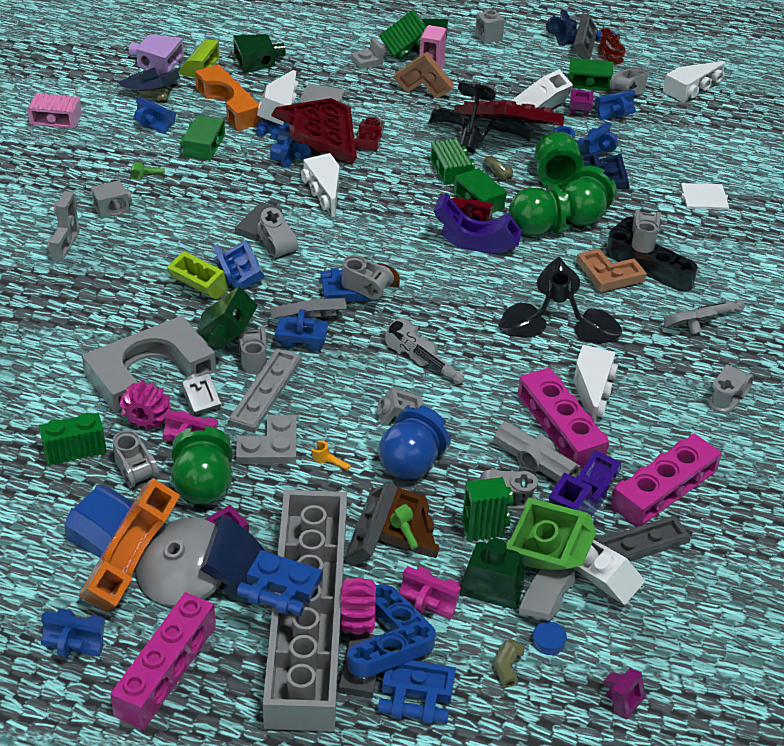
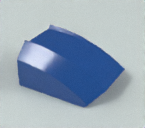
[64,485,133,558]

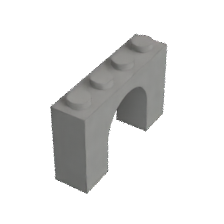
[82,315,216,414]

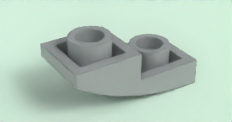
[519,569,575,621]

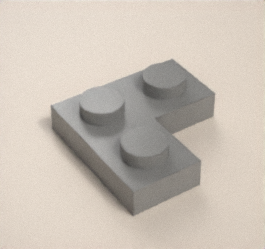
[47,191,80,262]
[270,298,346,319]
[236,415,296,464]

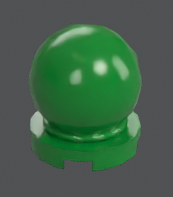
[534,132,585,189]
[561,166,617,226]
[509,183,571,236]
[171,426,233,506]

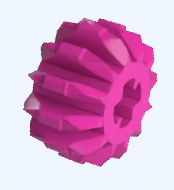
[119,380,171,431]
[341,577,376,635]

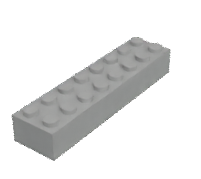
[263,490,347,732]

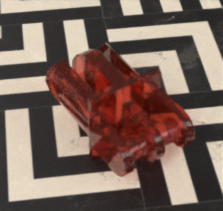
[598,28,626,65]

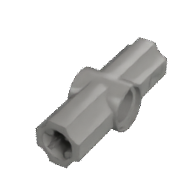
[493,421,580,482]

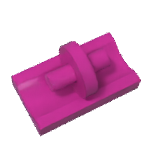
[162,410,218,442]
[399,566,461,619]

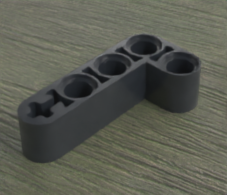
[606,216,698,292]

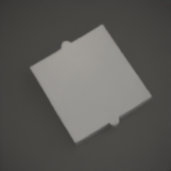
[298,83,345,103]

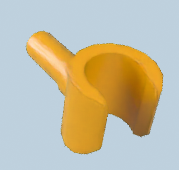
[311,440,351,471]

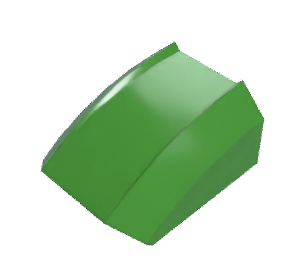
[506,497,596,570]

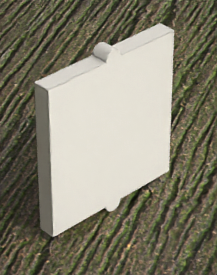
[681,183,729,210]

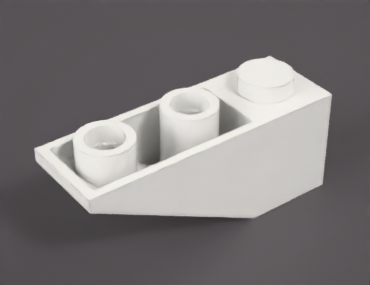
[663,61,725,103]
[511,69,573,108]
[257,70,298,125]
[301,153,339,217]
[574,345,618,423]
[573,540,645,605]

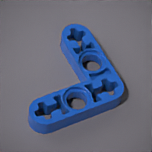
[347,584,436,677]

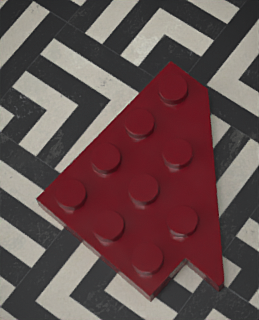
[271,98,357,164]
[454,100,564,126]

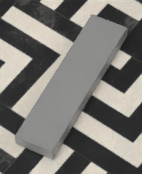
[228,348,302,433]

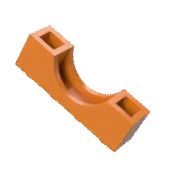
[195,64,261,131]
[78,478,180,612]

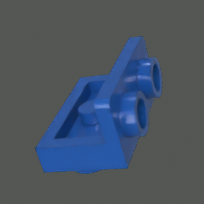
[213,240,265,290]

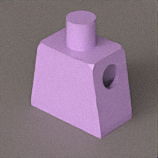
[129,35,184,74]

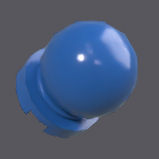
[378,405,452,480]

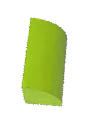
[179,40,220,78]
[167,251,229,299]

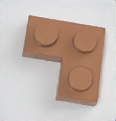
[393,51,454,98]
[576,249,647,292]

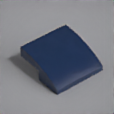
[119,67,180,90]
[582,152,630,189]
[200,514,265,605]

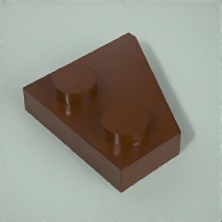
[379,487,440,558]

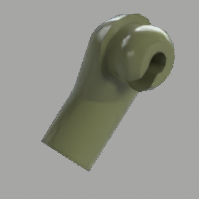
[139,87,170,102]
[484,156,513,181]
[493,639,524,688]

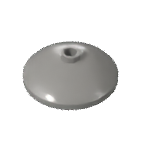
[136,517,222,608]

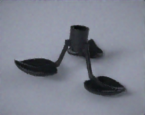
[428,80,531,153]
[498,257,622,344]

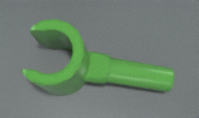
[130,162,165,180]
[390,504,418,550]

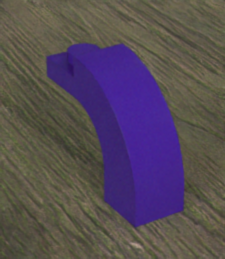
[433,193,522,254]
[549,450,621,518]

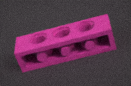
[517,367,609,469]
[611,433,722,527]
[110,592,216,730]

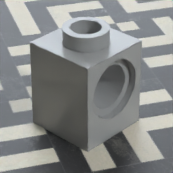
[475,10,505,44]
[91,180,132,219]

